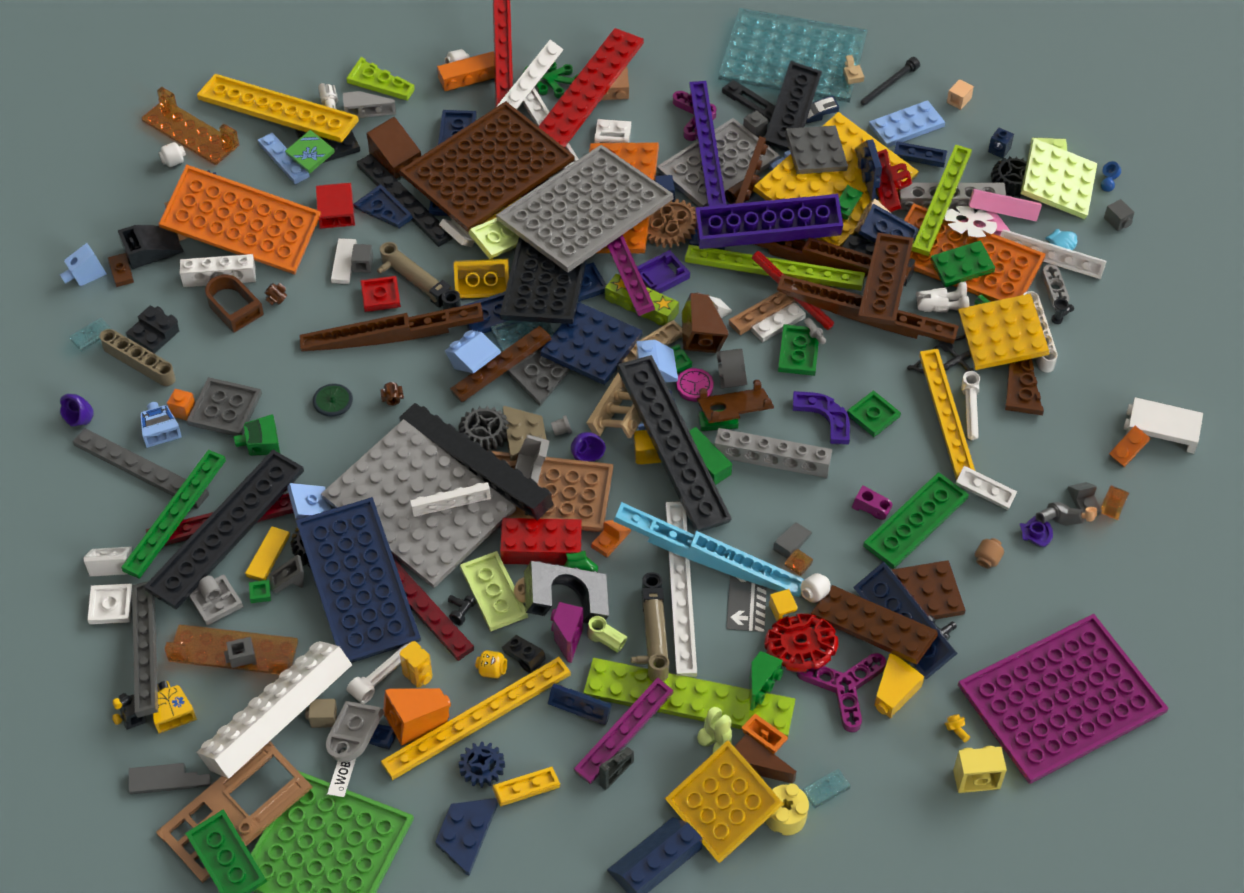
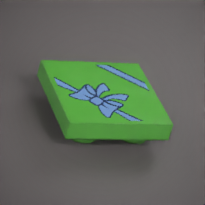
[285,130,335,174]

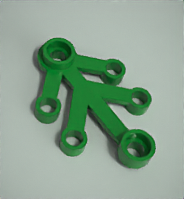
[523,62,579,98]

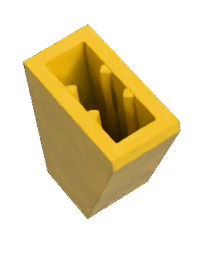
[874,653,924,718]

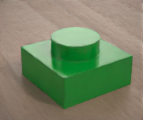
[249,580,271,603]

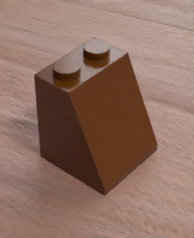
[367,117,421,179]
[681,293,728,353]

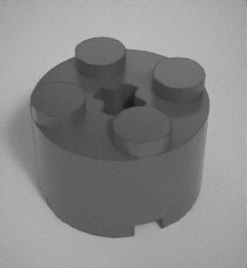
[716,349,747,389]

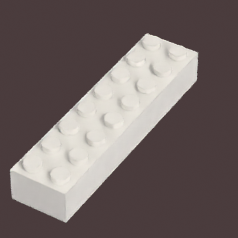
[196,641,352,778]

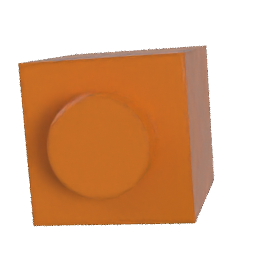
[167,389,195,421]

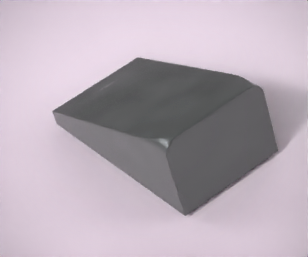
[773,522,812,560]

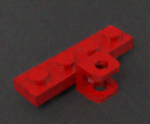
[877,149,912,212]

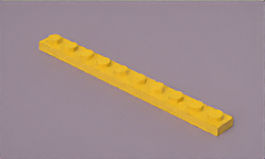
[381,657,571,781]

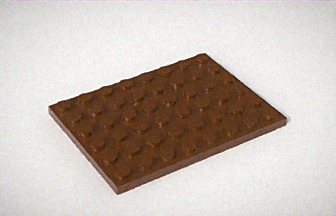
[400,101,575,232]

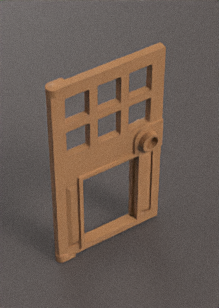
[156,741,313,883]

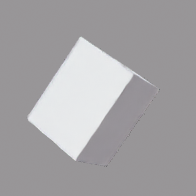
[84,547,132,577]

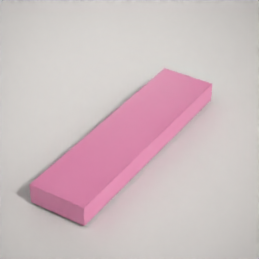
[968,189,1042,221]

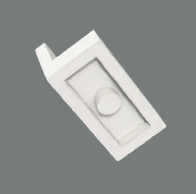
[439,219,475,247]

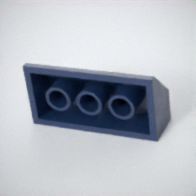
[607,817,703,893]

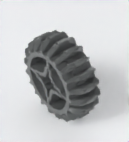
[458,405,509,451]

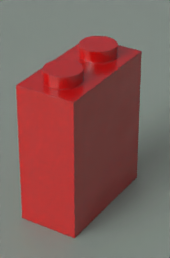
[316,182,355,229]

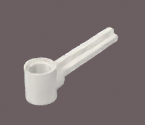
[961,371,980,441]
[347,643,410,704]

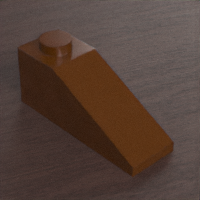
[734,734,797,784]

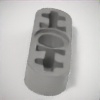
[1042,264,1069,306]

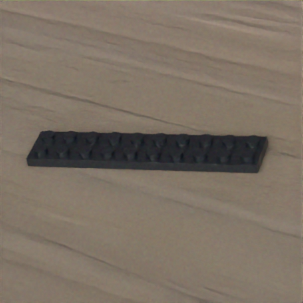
[616,355,732,532]
[144,450,304,610]

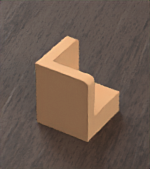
[947,80,974,110]

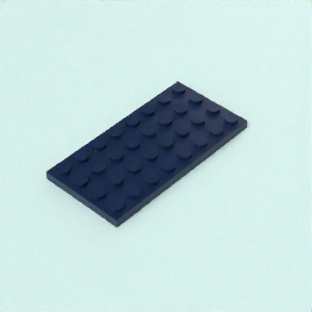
[296,497,421,663]

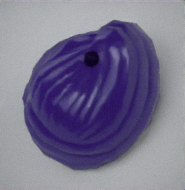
[60,394,94,426]
[571,432,606,462]

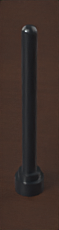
[860,57,920,106]

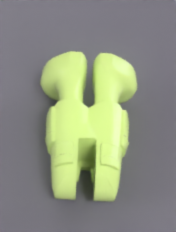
[697,707,732,753]

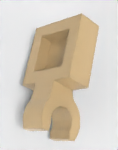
[843,55,864,84]

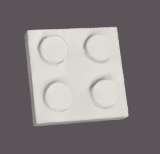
[88,584,132,624]

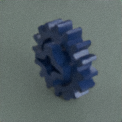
[458,742,505,788]

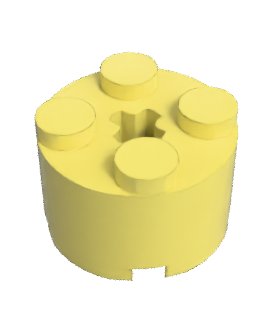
[765,784,809,835]

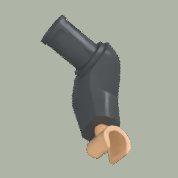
[1035,502,1097,526]

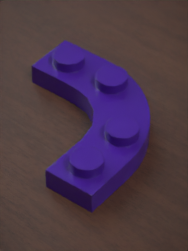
[793,391,850,445]

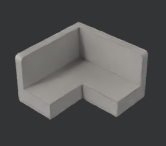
[515,435,550,484]

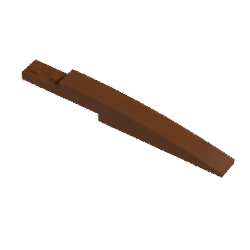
[753,237,911,281]
[777,275,959,344]
[300,302,484,351]

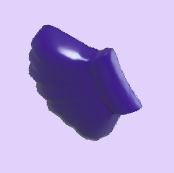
[1020,516,1053,548]

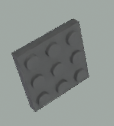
[785,125,848,174]
[187,377,262,436]

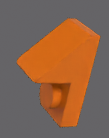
[591,520,631,558]

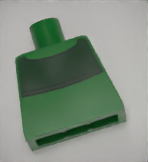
[234,414,280,456]

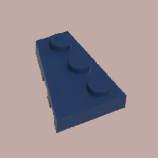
[353,184,413,228]

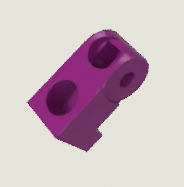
[851,485,893,520]

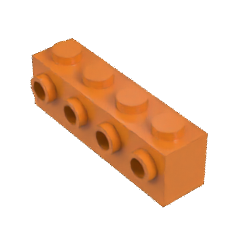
[437,51,495,91]

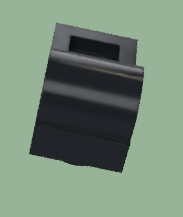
[502,635,546,673]

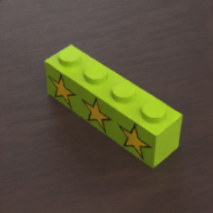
[605,273,679,326]

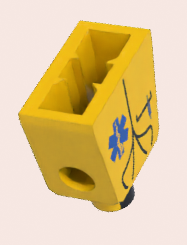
[153,681,197,734]

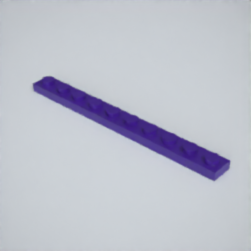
[689,81,727,206]

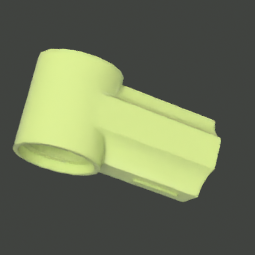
[587,616,627,653]

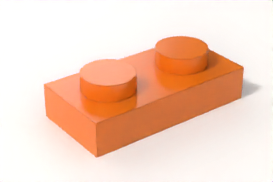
[1109,426,1150,468]

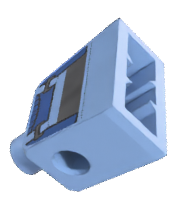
[141,402,182,448]

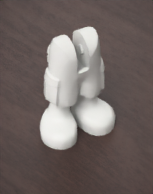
[916,282,969,312]

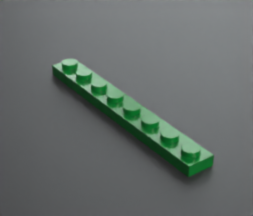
[121,449,226,579]

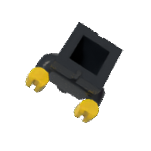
[112,693,146,730]

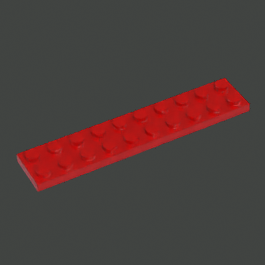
[539,28,644,148]

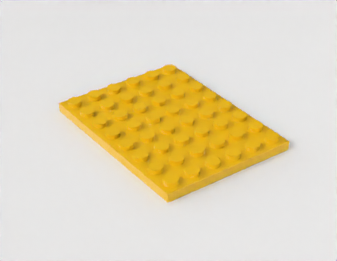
[753,112,919,246]

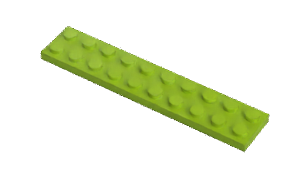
[583,658,796,737]

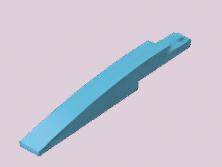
[613,502,804,597]

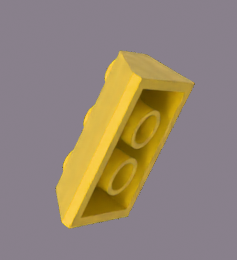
[454,259,509,298]

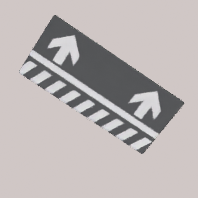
[727,575,767,632]

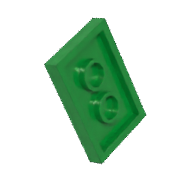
[930,240,995,287]
[778,324,819,376]

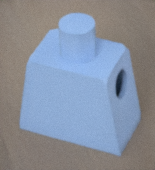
[59,243,107,286]

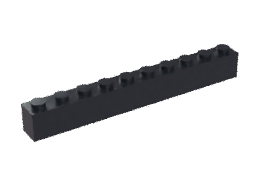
[399,403,554,521]

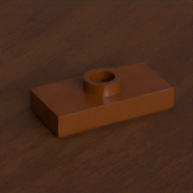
[108,253,134,287]

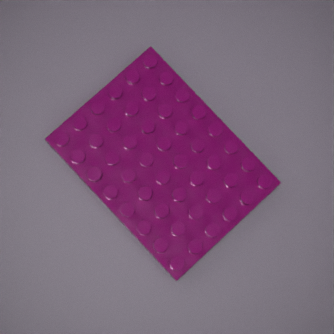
[958,614,1169,784]

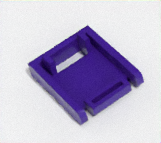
[637,250,690,293]

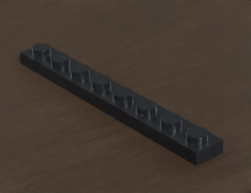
[357,154,453,247]

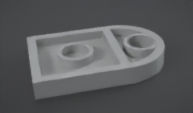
[326,701,384,762]

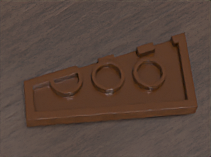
[1005,359,1044,416]

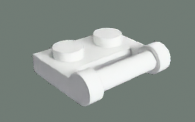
[595,119,631,143]

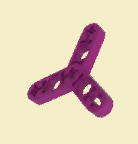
[796,653,886,732]

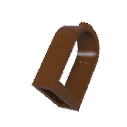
[205,275,264,333]

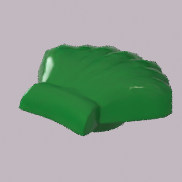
[563,551,598,572]

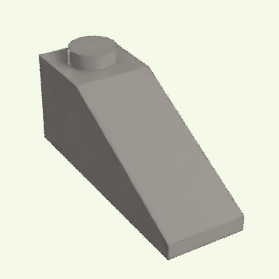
[343,91,396,118]

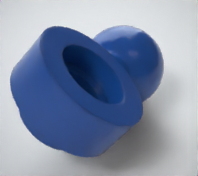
[1101,161,1121,192]

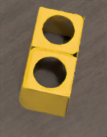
[634,430,662,465]

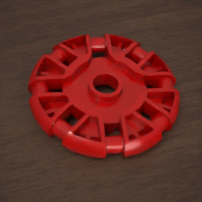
[764,613,839,672]

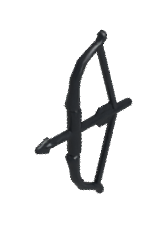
[907,335,974,374]

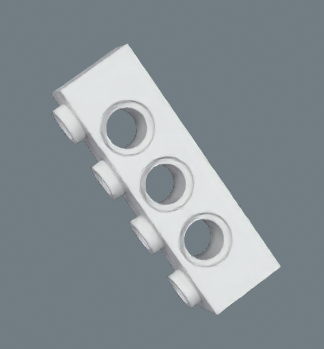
[180,254,256,287]

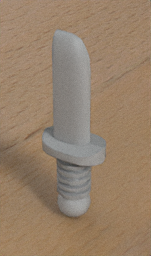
[804,318,826,345]

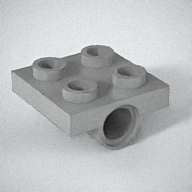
[189,574,243,626]

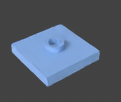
[287,483,331,519]

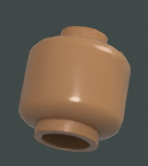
[975,538,1004,569]

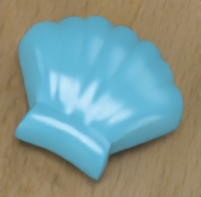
[1045,229,1077,250]

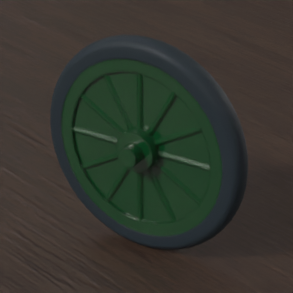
[313,384,353,417]

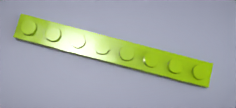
[912,144,972,256]

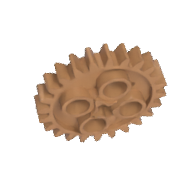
[647,199,696,248]

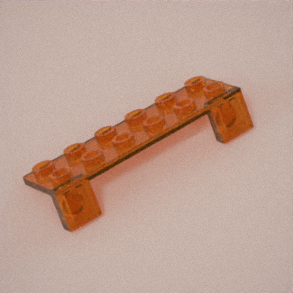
[142,87,239,165]
[165,624,298,674]

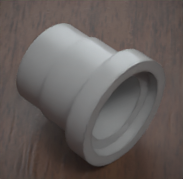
[551,415,572,436]

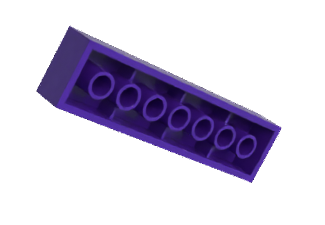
[695,194,843,249]

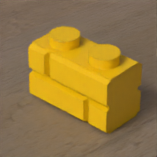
[399,641,433,688]

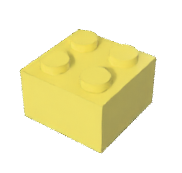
[953,746,1007,793]

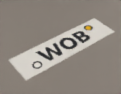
[327,750,356,797]

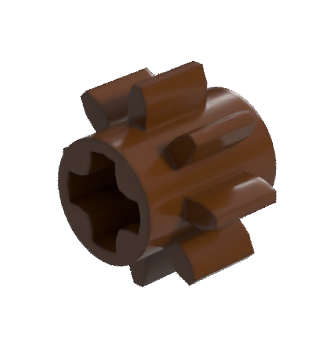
[264,282,287,305]
[380,382,404,406]

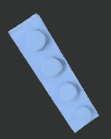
[258,133,310,184]

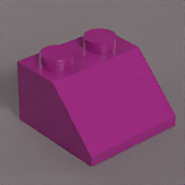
[551,602,583,663]

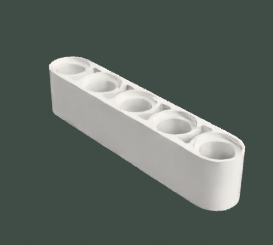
[1023,291,1058,372]

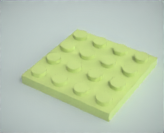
[1021,138,1097,219]

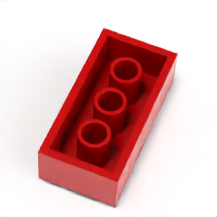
[500,518,582,565]

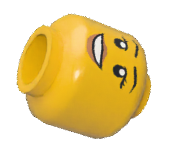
[475,650,507,679]

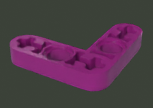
[673,91,717,141]

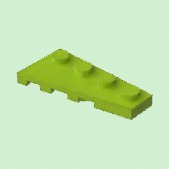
[346,57,415,101]

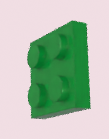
[847,390,901,437]

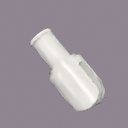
[318,83,338,109]

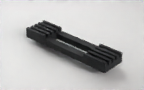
[722,80,775,123]

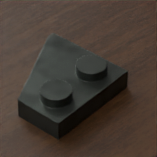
[599,747,634,790]

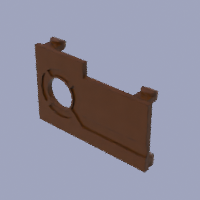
[697,380,774,423]

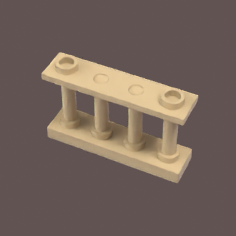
[586,373,642,438]

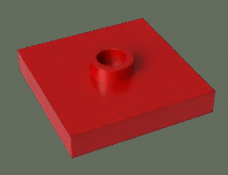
[360,276,401,312]

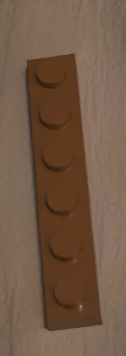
[735,136,768,204]
[450,326,552,402]

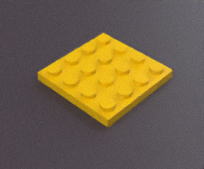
[958,293,1049,370]
[665,740,784,863]

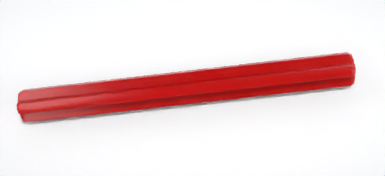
[752,251,834,330]

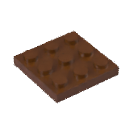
[892,560,966,620]

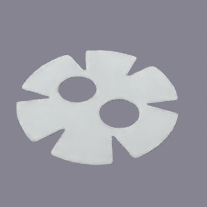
[945,206,997,237]

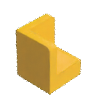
[769,589,798,621]

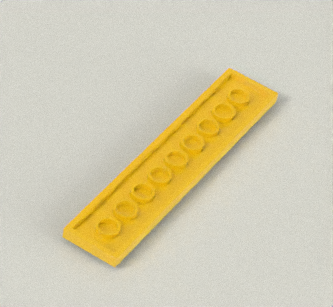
[197,74,359,143]

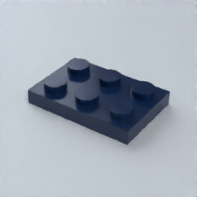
[858,204,919,243]

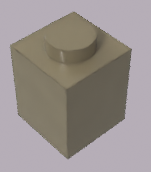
[305,699,337,728]

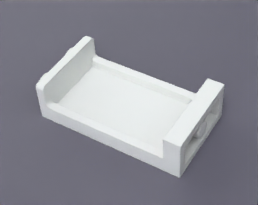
[1124,397,1203,454]

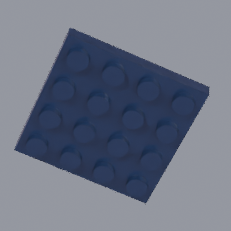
[540,302,642,385]

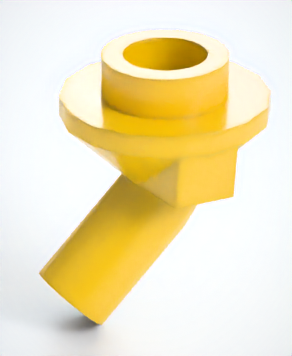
[944,714,970,742]

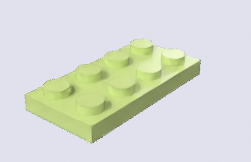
[460,551,528,632]

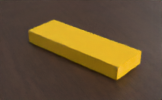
[245,526,290,581]
[492,767,560,807]

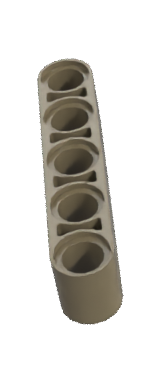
[99,329,176,386]

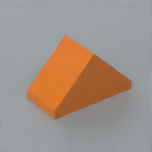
[742,714,788,754]

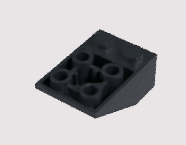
[118,225,184,269]

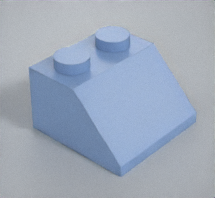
[445,330,501,373]
[636,340,678,382]

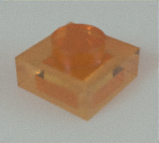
[785,549,813,576]

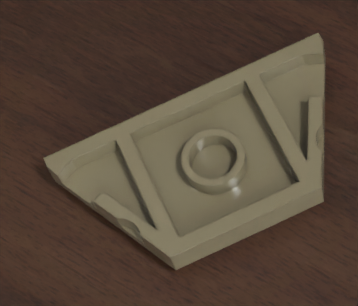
[502,406,547,461]

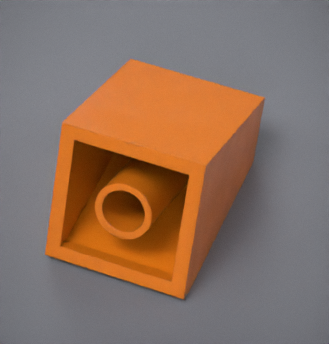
[383,688,451,746]

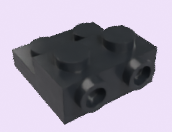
[126,305,179,354]

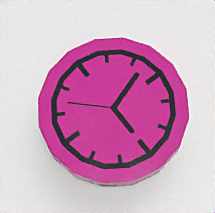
[676,368,714,402]

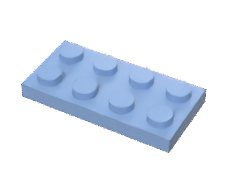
[869,100,945,148]

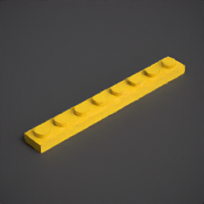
[919,349,975,480]

